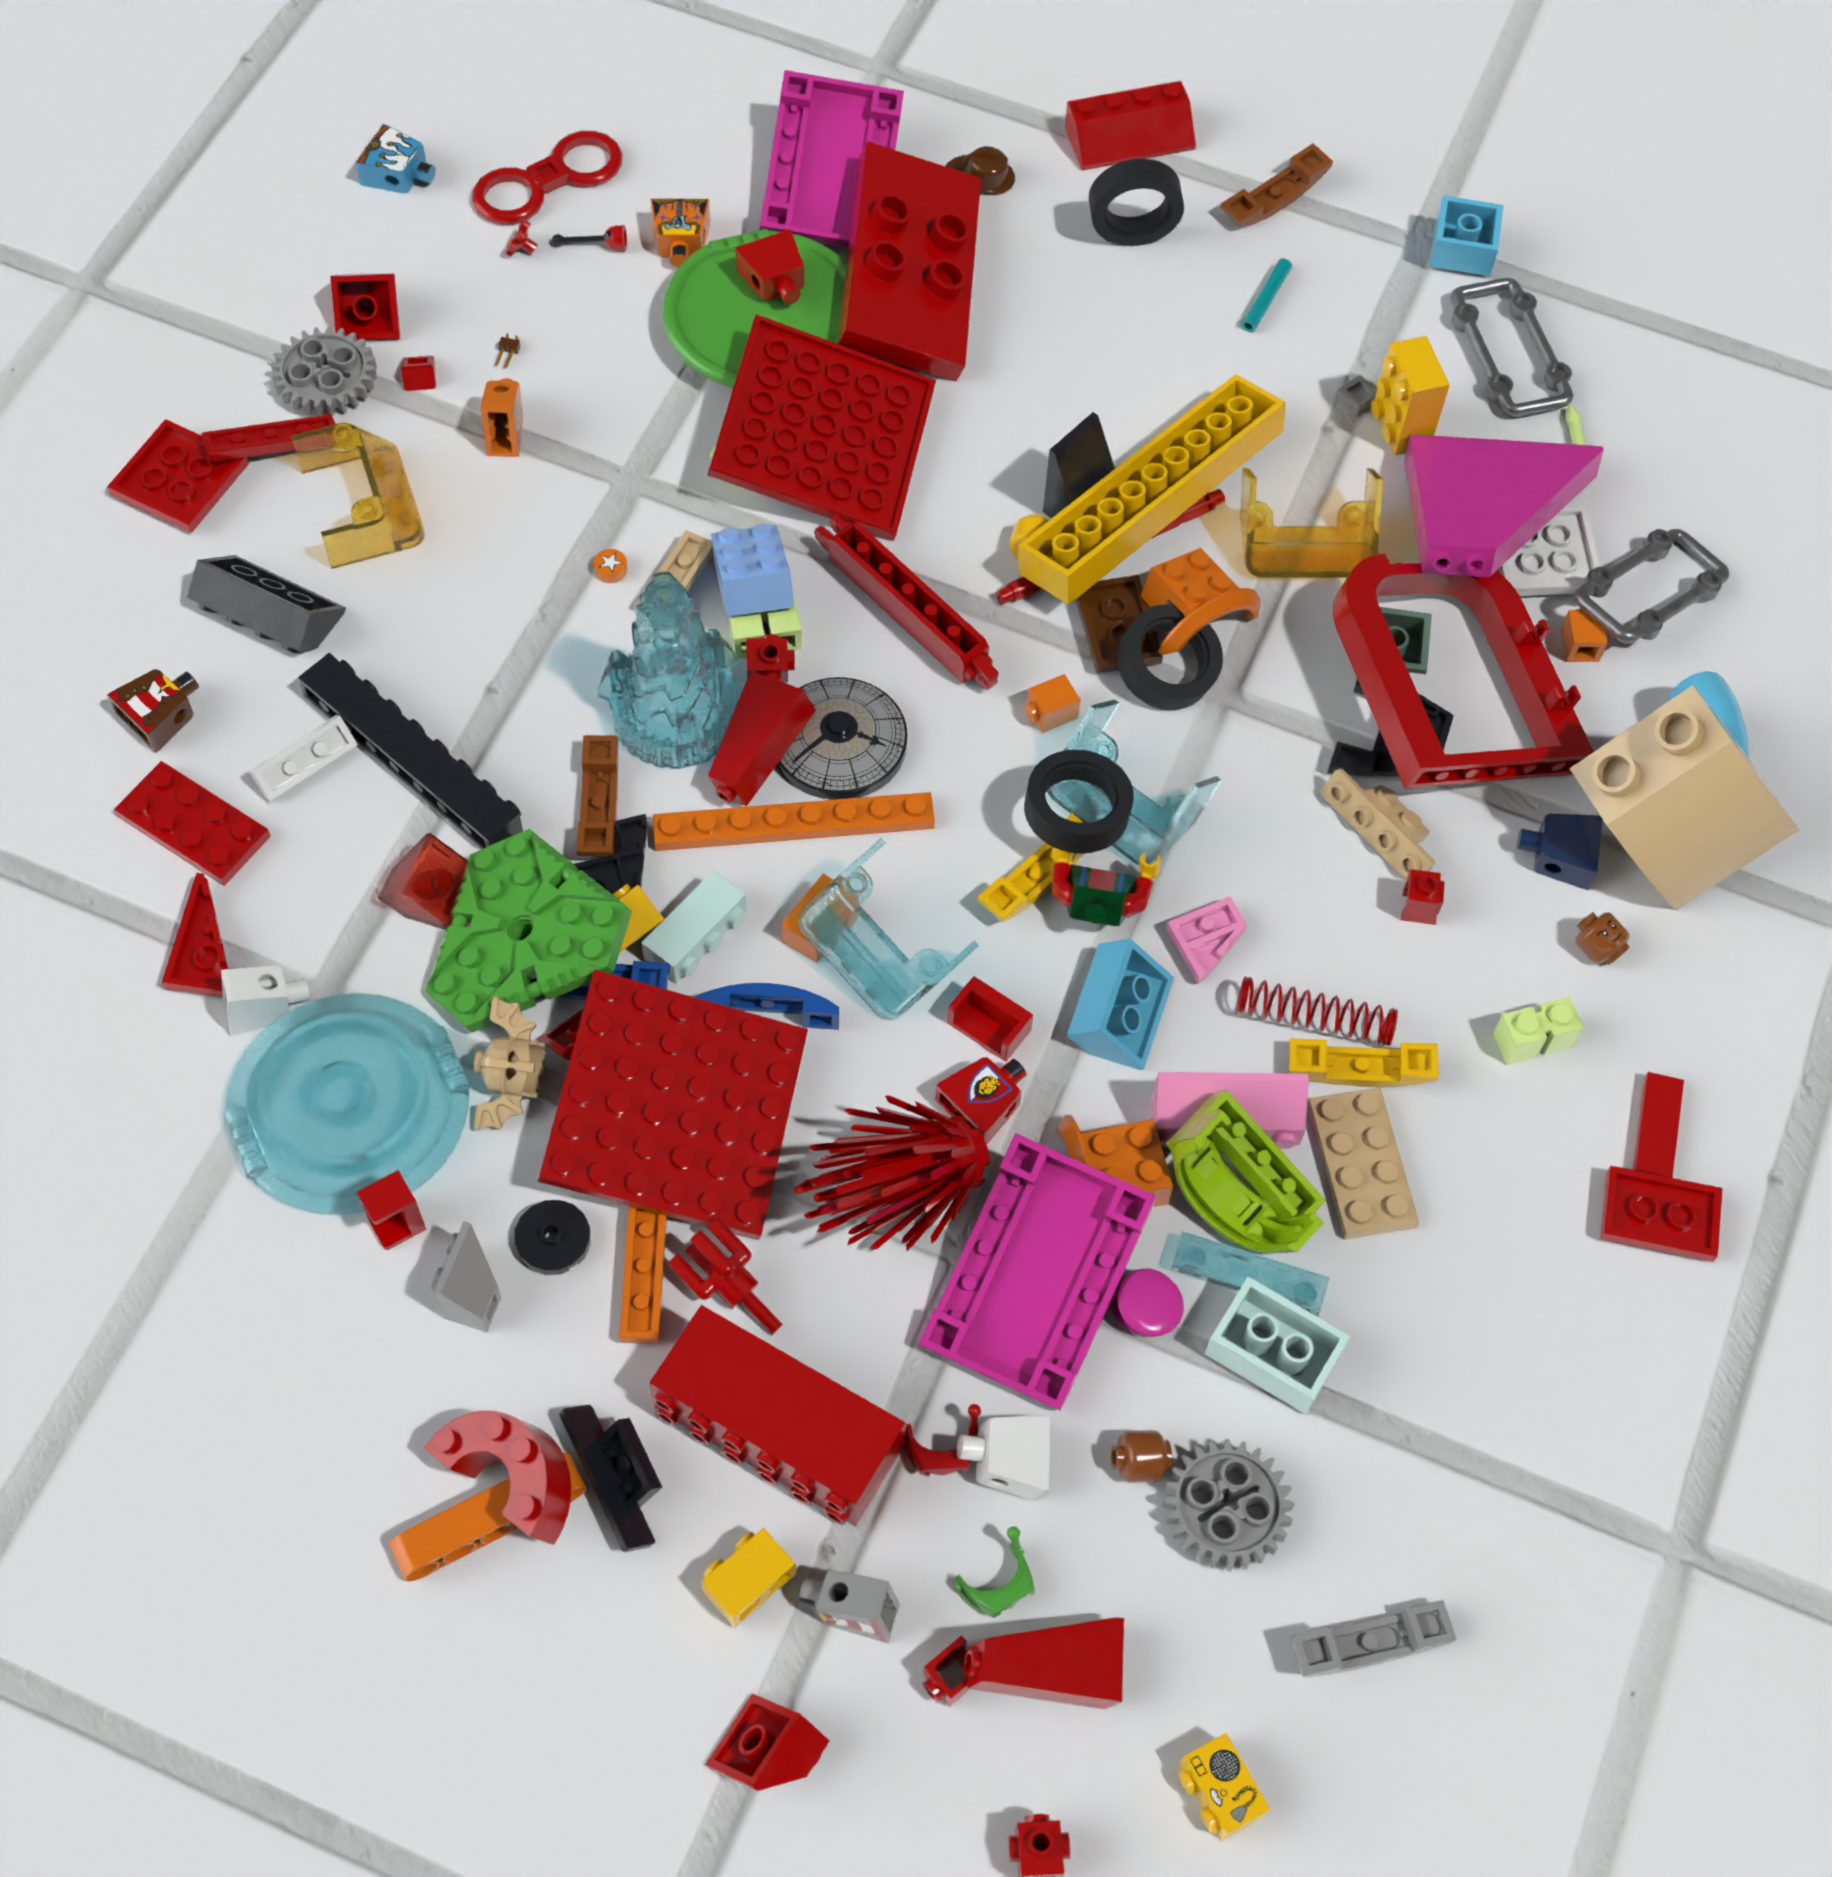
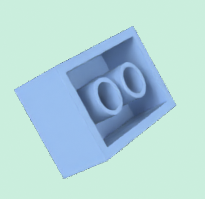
[711,524,794,617]

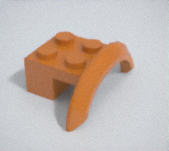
[1140,548,1260,655]
[1056,1114,1173,1207]

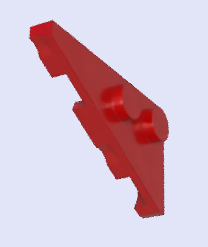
[162,873,229,997]

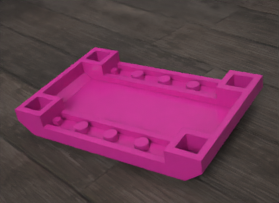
[759,70,904,248]
[918,1133,1156,1411]

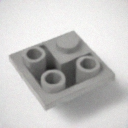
[431,1222,502,1332]

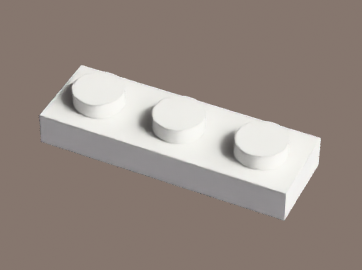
[249,715,358,801]

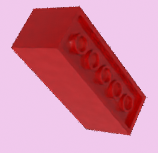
[649,1305,906,1527]

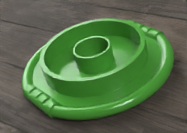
[662,229,847,388]

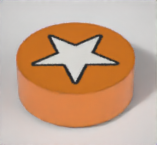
[594,549,628,583]

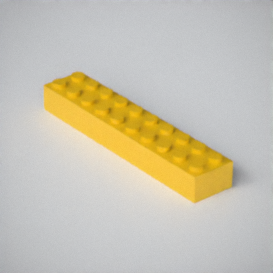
[1018,374,1286,605]

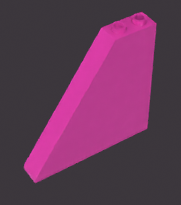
[1404,434,1604,577]

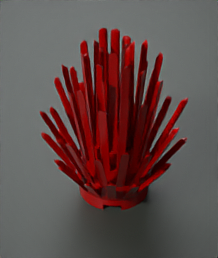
[794,1095,990,1252]

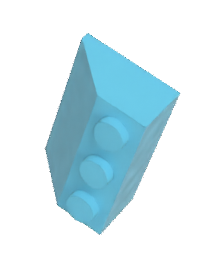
[1067,939,1174,1070]

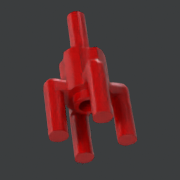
[667,1217,783,1335]

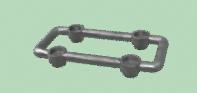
[1450,278,1574,417]
[1574,529,1729,643]

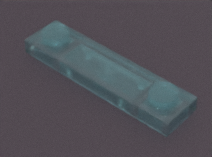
[1171,1231,1330,1316]

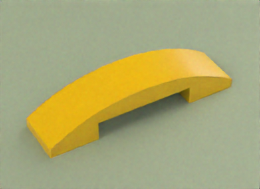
[977,813,1085,922]
[1289,1038,1439,1087]

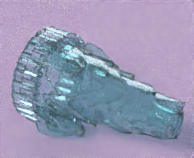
[598,571,739,769]

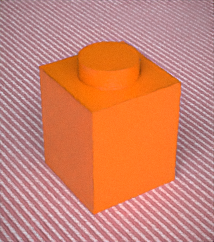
[1561,608,1608,662]
[1024,674,1081,733]

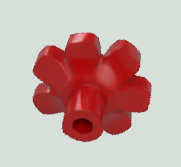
[506,220,538,257]

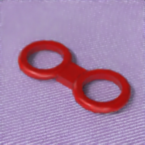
[472,131,623,224]

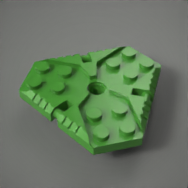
[425,829,632,1033]

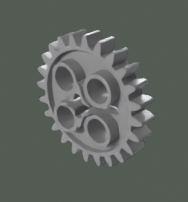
[271,326,377,416]
[1163,1439,1294,1571]

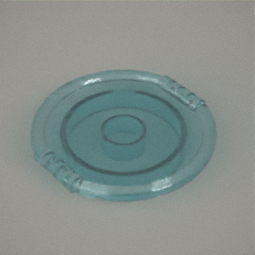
[223,993,471,1215]

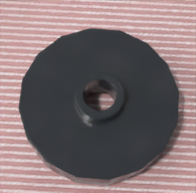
[514,1200,591,1275]

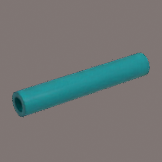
[1241,258,1292,332]

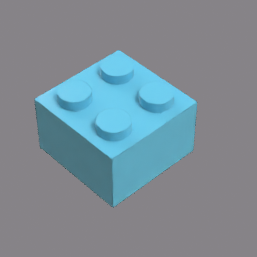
[1429,195,1504,276]

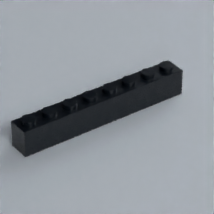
[298,653,523,849]

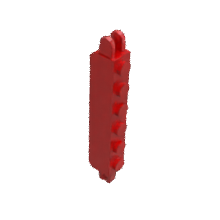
[813,515,999,691]

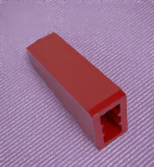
[708,671,816,806]
[964,1617,1124,1709]

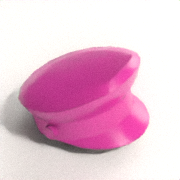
[1110,1268,1184,1337]

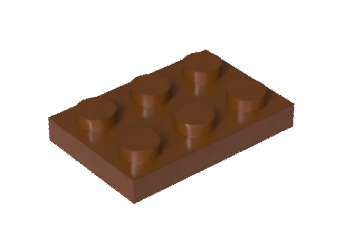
[1075,575,1163,674]

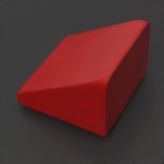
[401,355,436,391]

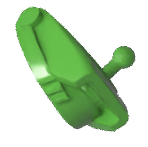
[953,1526,1035,1618]

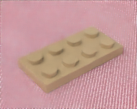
[1307,1087,1419,1240]

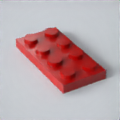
[114,761,271,886]

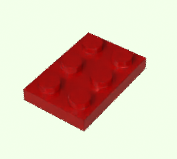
[1600,1165,1723,1262]

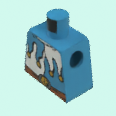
[356,124,436,194]

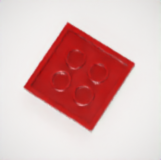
[107,419,249,533]

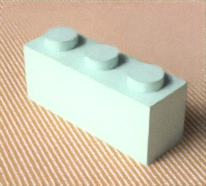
[641,870,747,984]

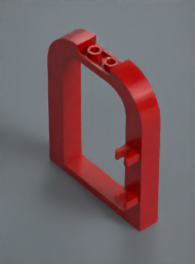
[1332,554,1594,789]

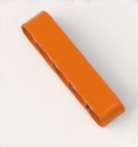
[389,1452,587,1582]

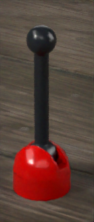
[552,225,627,251]

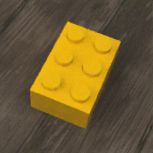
[1371,336,1450,455]

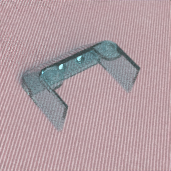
[1047,699,1222,865]
[798,838,979,1020]

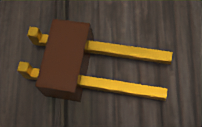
[495,333,521,368]

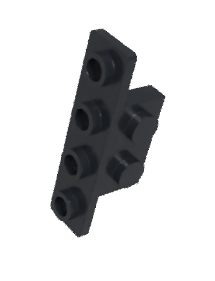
[559,1405,663,1553]

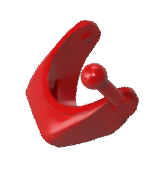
[904,1404,981,1477]

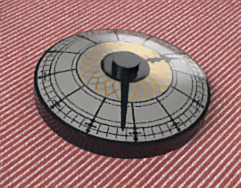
[776,677,908,800]

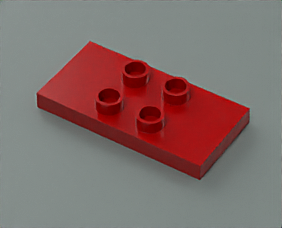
[838,141,981,381]

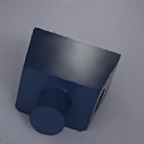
[1516,813,1603,890]

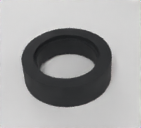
[1089,159,1184,246]
[1117,604,1223,710]
[1024,749,1134,853]

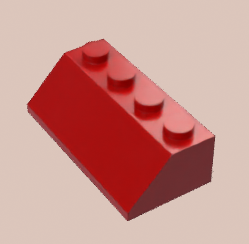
[1064,80,1196,171]

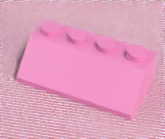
[1150,1072,1309,1149]

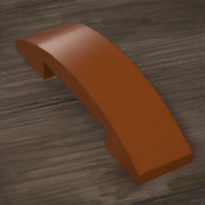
[1220,143,1333,226]
[576,735,619,856]

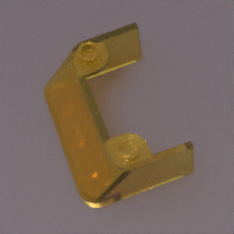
[291,423,425,569]
[1240,468,1383,577]

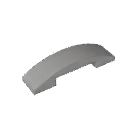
[1290,1600,1457,1677]

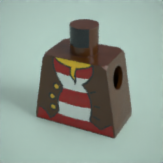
[107,669,199,753]

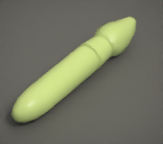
[1566,405,1586,445]

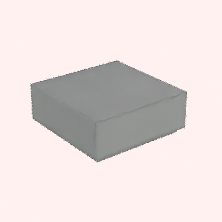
[1335,375,1377,416]

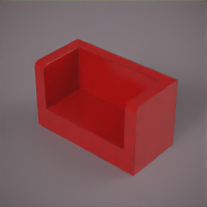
[947,976,1033,1062]
[357,1170,427,1250]

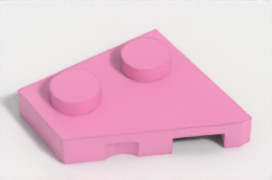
[1166,897,1247,984]

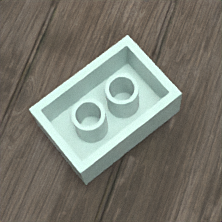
[1205,1277,1351,1415]

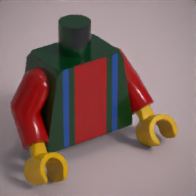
[1051,847,1161,926]

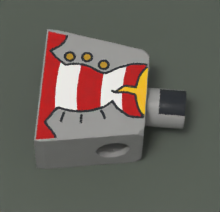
[799,1570,900,1643]

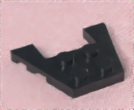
[1327,679,1454,776]
[574,814,648,894]

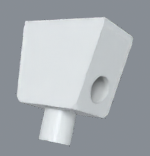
[221,965,309,1036]
[956,1416,1051,1501]

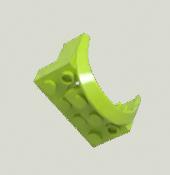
[1166,1089,1326,1255]

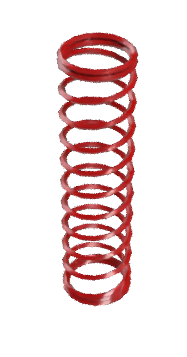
[1236,976,1398,1046]

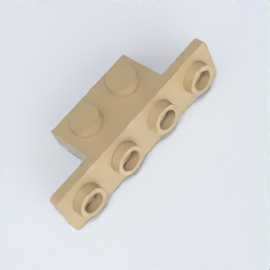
[1320,769,1435,880]

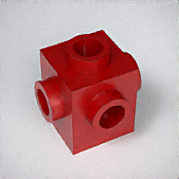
[746,634,795,682]
[1008,1814,1070,1877]

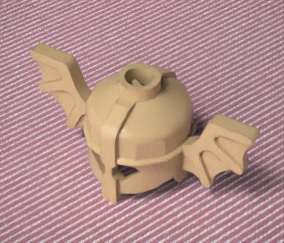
[474,996,546,1130]

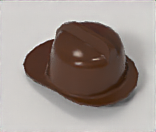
[946,146,1015,195]

